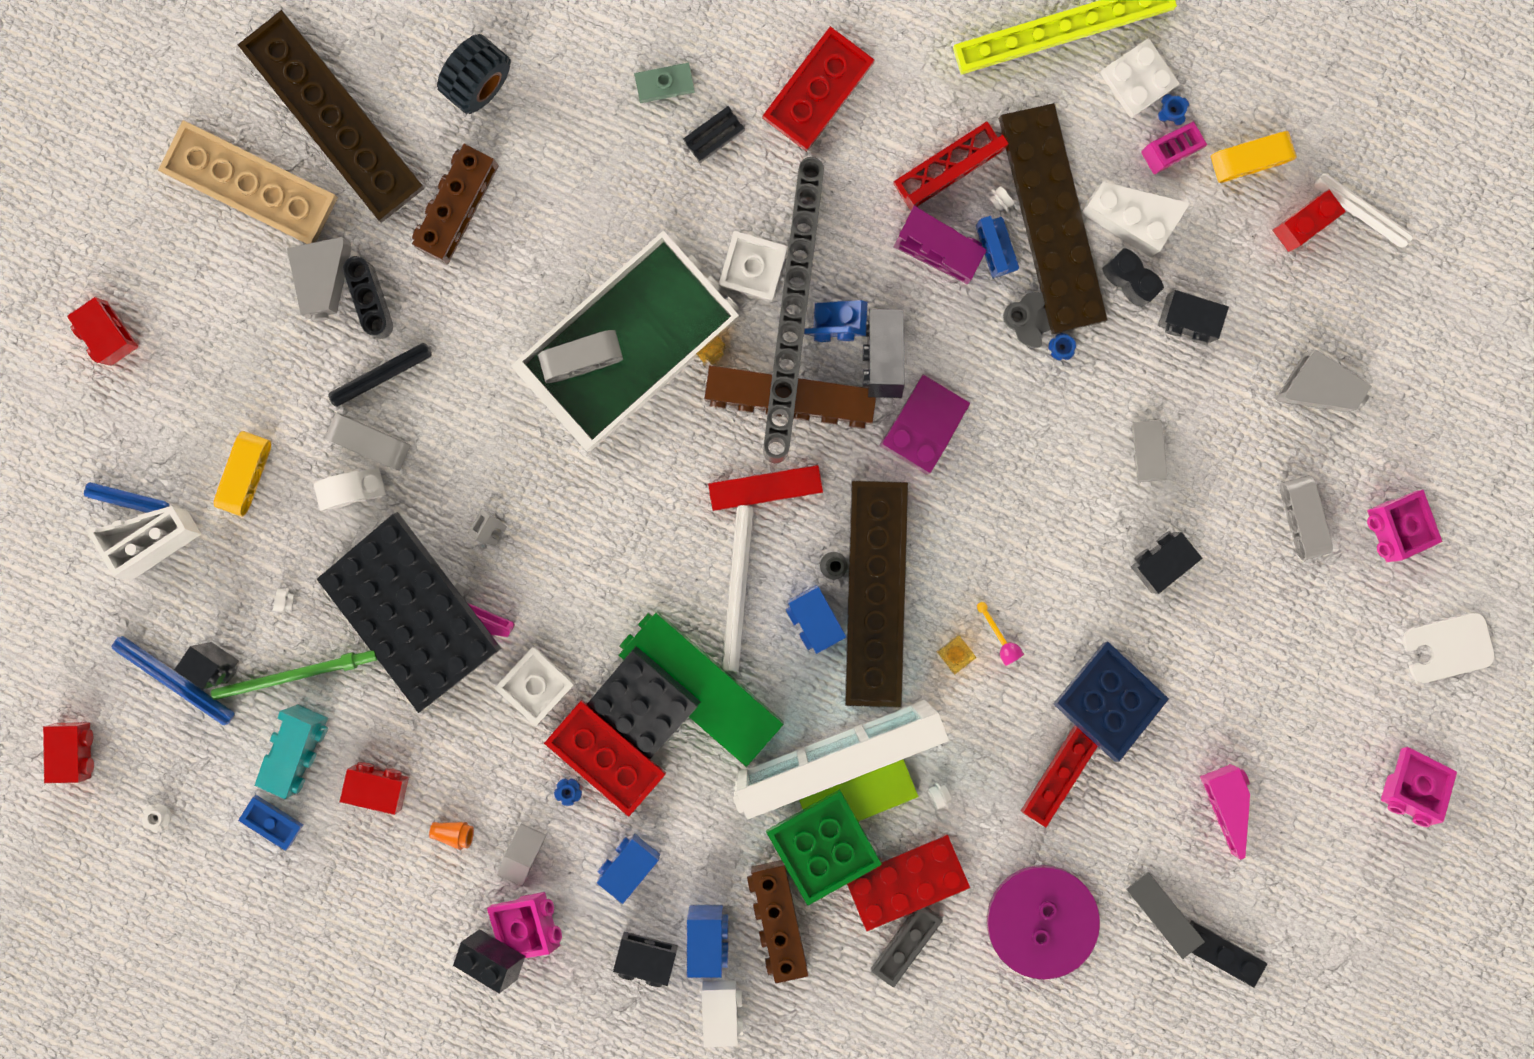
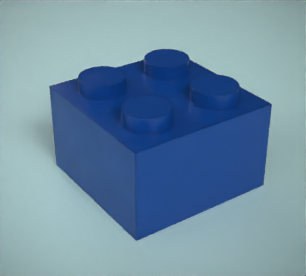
[785,585,846,654]
[687,905,728,978]

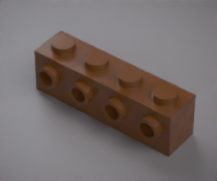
[412,144,499,265]
[747,860,808,984]

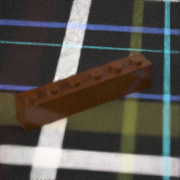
[704,365,876,429]

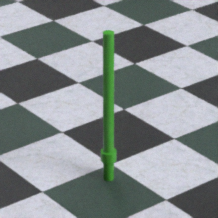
[211,651,377,700]

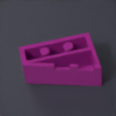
[893,205,986,285]

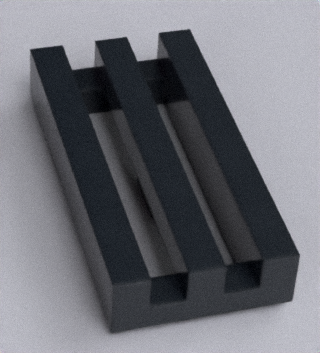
[683,106,745,163]

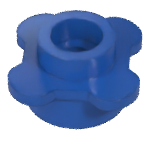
[1158,94,1189,125]

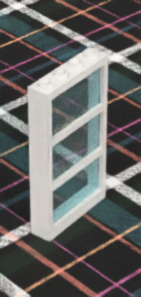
[733,699,949,820]

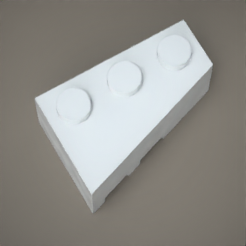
[1081,182,1190,257]
[87,506,201,581]

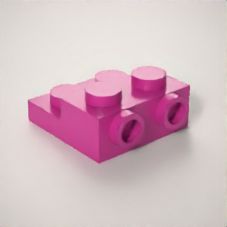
[1367,489,1443,563]
[1381,747,1457,827]
[487,892,562,958]

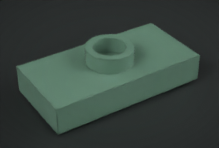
[634,62,695,104]

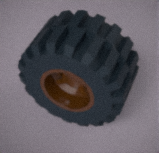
[437,34,511,114]

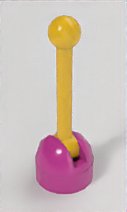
[977,602,1025,666]

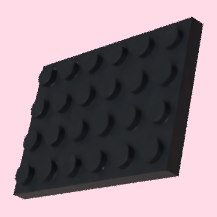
[317,512,502,713]

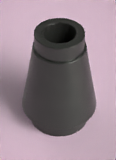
[820,552,848,580]

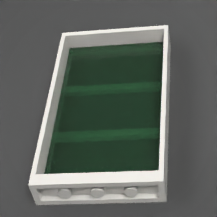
[511,230,740,452]

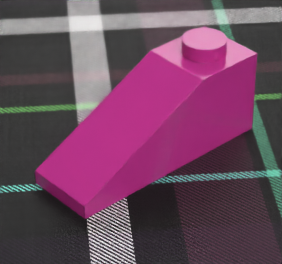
[1200,764,1250,860]

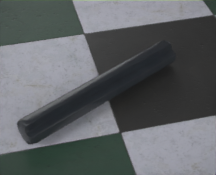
[328,343,432,407]

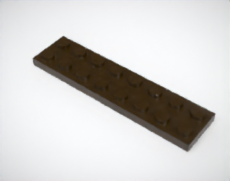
[238,10,425,223]
[998,103,1108,335]
[845,481,908,707]

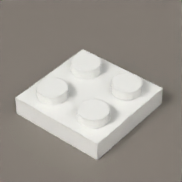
[1100,38,1180,119]
[719,231,788,302]
[495,646,575,726]

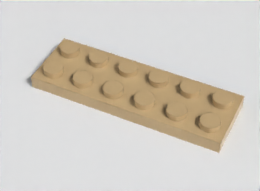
[158,120,338,244]

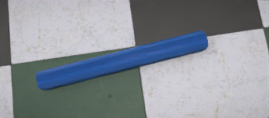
[111,636,235,726]

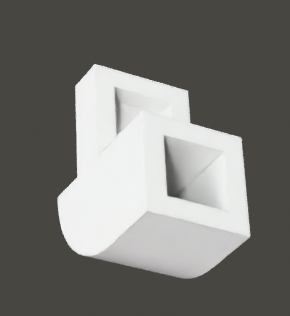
[314,468,386,511]

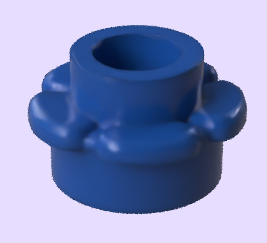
[1048,333,1076,361]
[554,779,582,806]

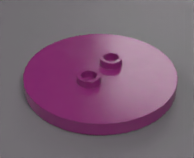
[986,865,1100,979]

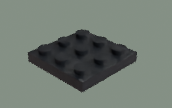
[587,646,701,759]

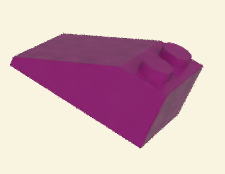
[879,374,970,475]

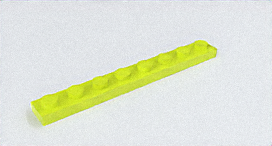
[953,0,1177,75]

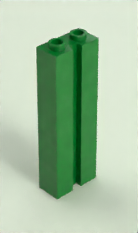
[618,611,784,767]

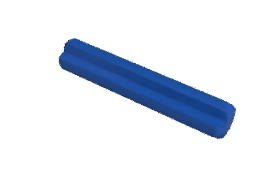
[84,482,170,513]

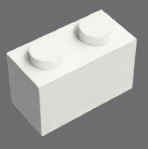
[702,981,744,1047]

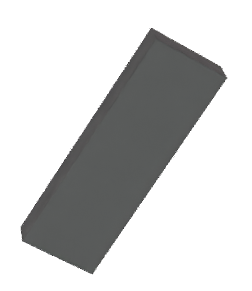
[1126,872,1205,959]
[870,907,943,988]

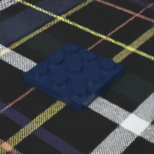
[1053,641,1169,762]

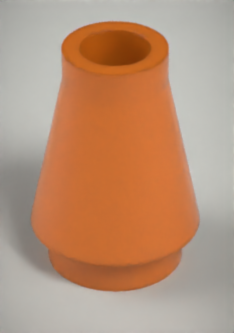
[429,822,474,850]

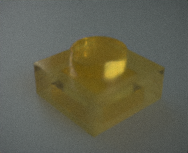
[696,336,726,366]
[936,635,977,675]

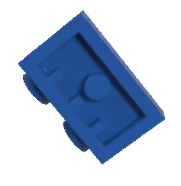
[975,215,1019,279]
[804,300,868,342]

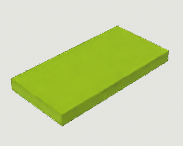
[799,759,919,822]

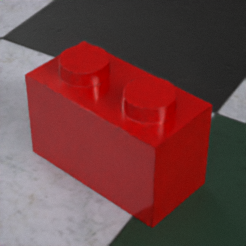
[1272,189,1346,252]
[67,297,139,366]
[43,722,94,783]
[339,762,409,815]

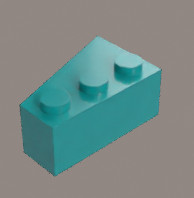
[254,704,328,800]

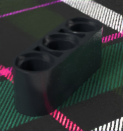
[343,256,393,339]

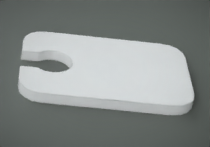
[1403,613,1495,683]

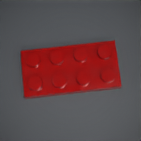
[762,26,875,152]
[544,700,666,817]
[847,835,970,932]

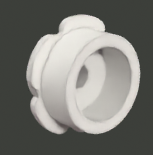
[990,186,1015,212]
[273,588,294,615]
[928,783,952,810]
[142,804,171,832]

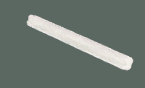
[722,505,753,672]

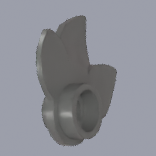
[1003,292,1050,348]

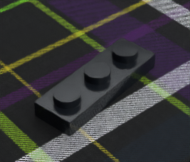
[1190,920,1268,988]

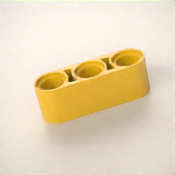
[1210,131,1297,183]
[214,431,271,517]

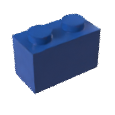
[596,833,661,904]

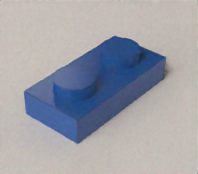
[238,795,304,851]

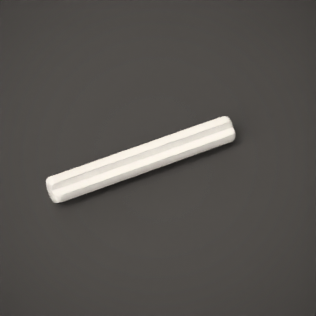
[1314,173,1413,248]

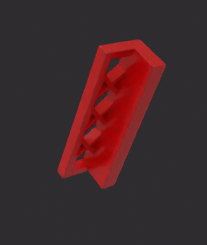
[893,121,1009,211]

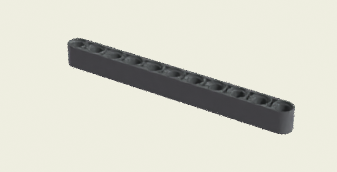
[763,157,824,464]

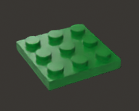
[766,789,882,906]

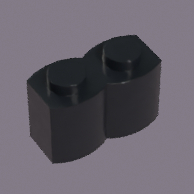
[1102,248,1164,307]

